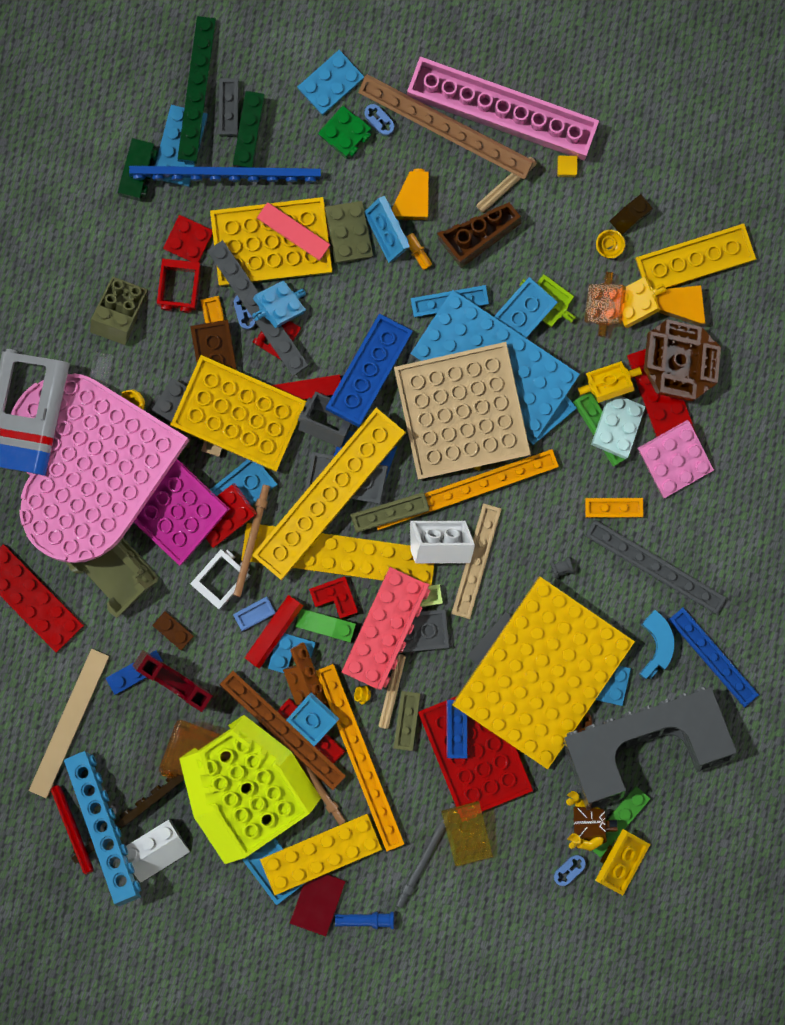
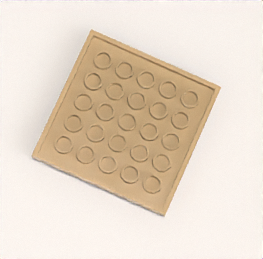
[394,342,531,480]

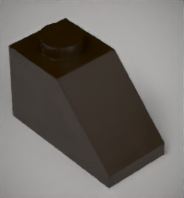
[609,194,653,235]

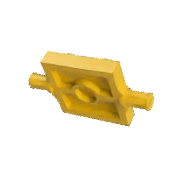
[606,277,667,328]
[578,361,642,403]

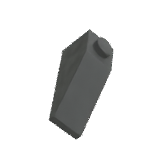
[467,612,511,665]

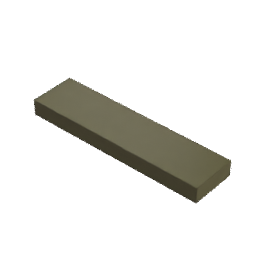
[350,492,430,533]

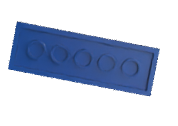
[325,314,413,427]

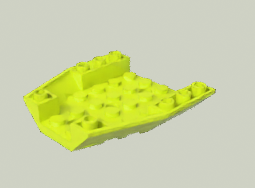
[179,715,321,864]

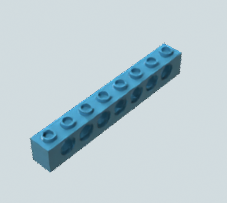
[64,751,141,906]

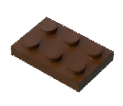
[190,320,237,370]

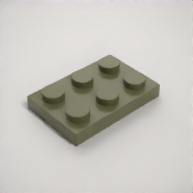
[325,201,373,264]

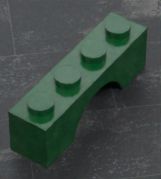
[233,91,265,168]

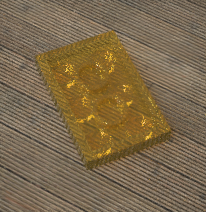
[441,801,493,866]

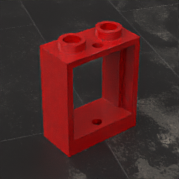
[157,258,201,313]

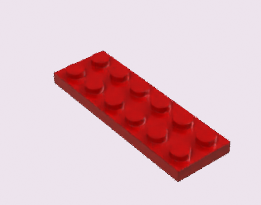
[626,349,697,437]
[0,544,84,653]

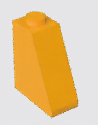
[392,169,429,220]
[657,285,705,326]

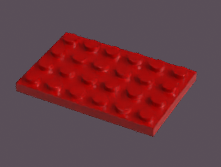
[418,696,533,820]

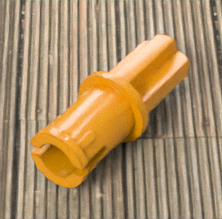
[406,233,432,270]

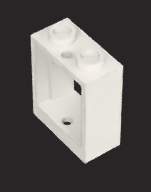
[190,550,251,610]

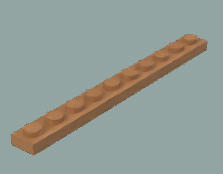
[358,74,534,179]

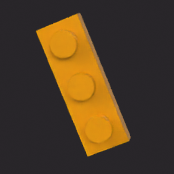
[585,498,643,518]

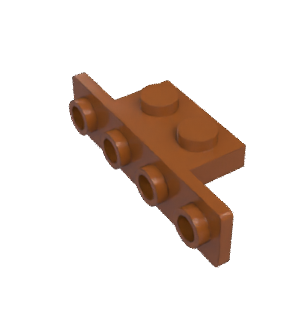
[283,642,330,709]

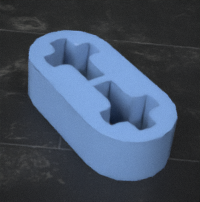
[364,104,394,136]
[234,296,256,330]
[553,855,586,886]

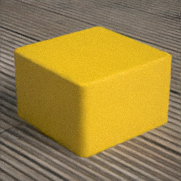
[557,155,577,177]

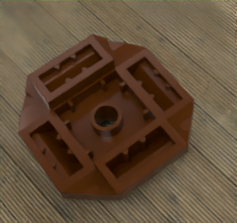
[644,319,721,401]

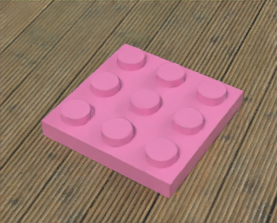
[637,420,714,498]

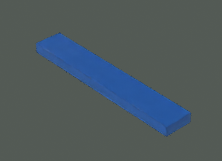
[668,607,759,708]

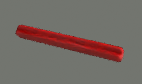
[51,785,94,875]

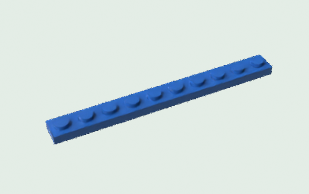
[129,166,321,183]

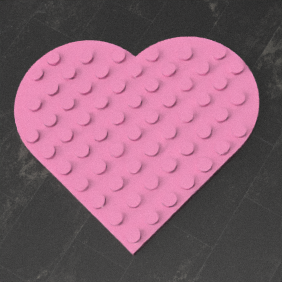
[11,373,189,563]

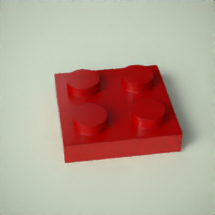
[163,215,213,262]

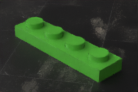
[573,392,631,467]
[593,786,651,858]

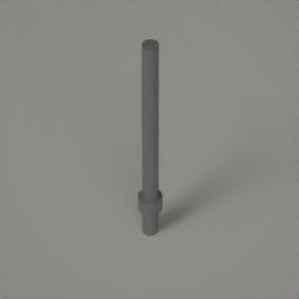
[395,802,457,908]

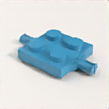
[252,280,306,328]

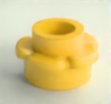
[354,686,371,705]

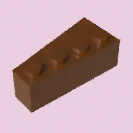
[437,202,522,268]

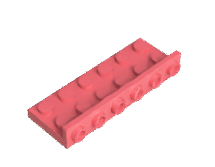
[341,567,430,690]

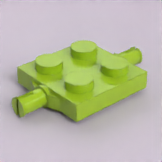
[519,274,576,328]

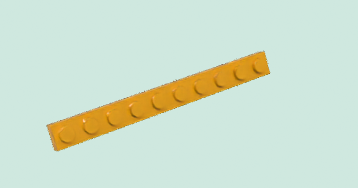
[377,449,559,530]
[316,664,404,852]

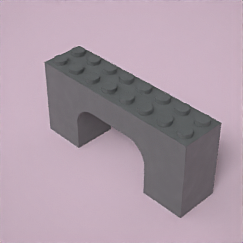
[563,687,737,810]

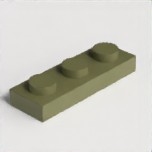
[393,691,420,751]

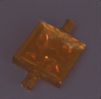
[584,272,626,337]

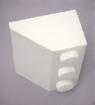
[410,521,475,564]
[126,819,190,883]

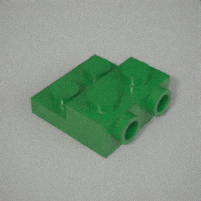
[318,105,371,159]

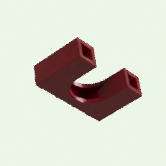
[133,650,212,712]

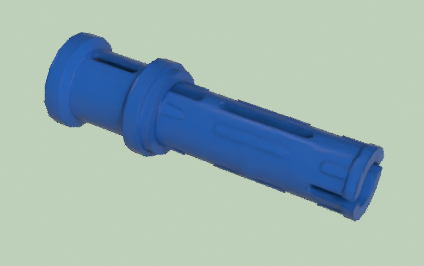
[335,912,394,929]

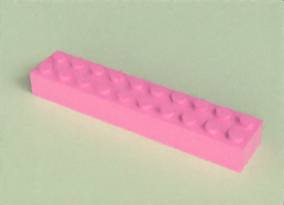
[407,57,599,161]

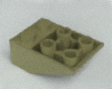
[90,277,148,345]

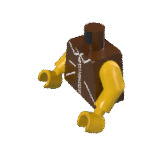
[566,791,618,851]

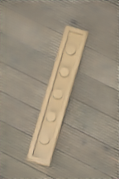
[451,504,501,619]

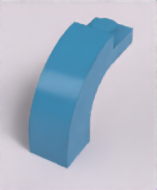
[639,610,674,679]

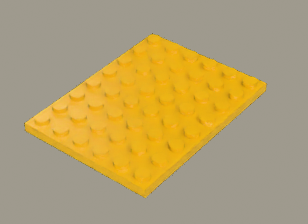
[452,576,635,769]

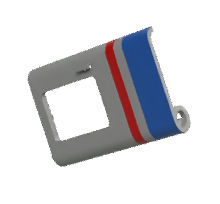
[0,349,70,476]

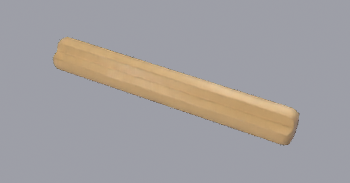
[476,157,537,213]
[379,654,406,729]

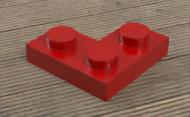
[309,576,358,619]

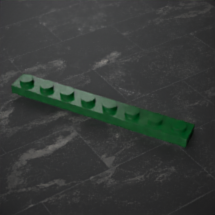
[177,16,216,164]

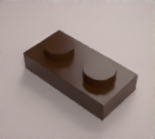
[152,611,194,651]

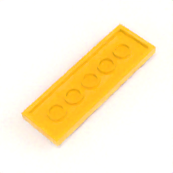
[635,224,756,289]
[260,814,382,896]

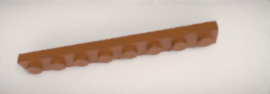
[220,671,346,791]

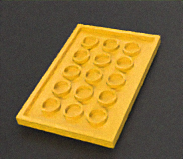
[210,197,332,287]
[170,355,307,472]

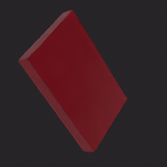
[289,874,346,937]

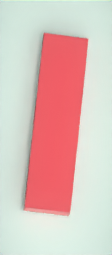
[257,202,330,261]

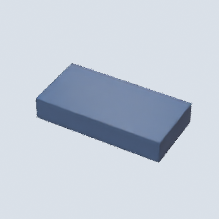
[233,597,275,631]

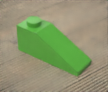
[295,609,356,643]

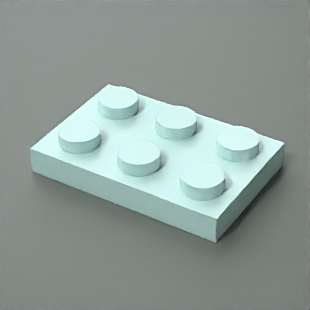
[591,396,645,459]

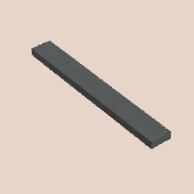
[585,519,727,615]

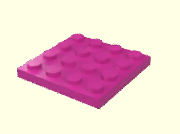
[134,459,230,566]

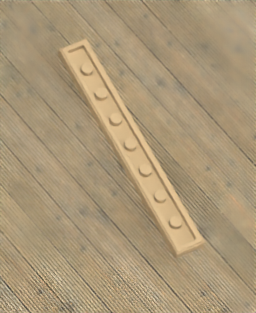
[29,649,110,799]

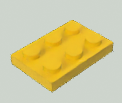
[595,829,651,896]

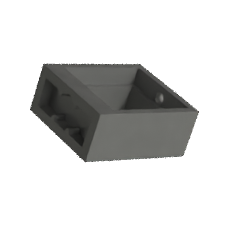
[298,391,352,448]

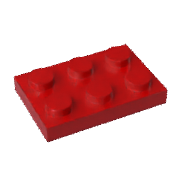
[206,483,257,548]

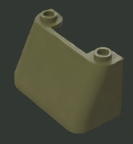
[66,538,158,618]

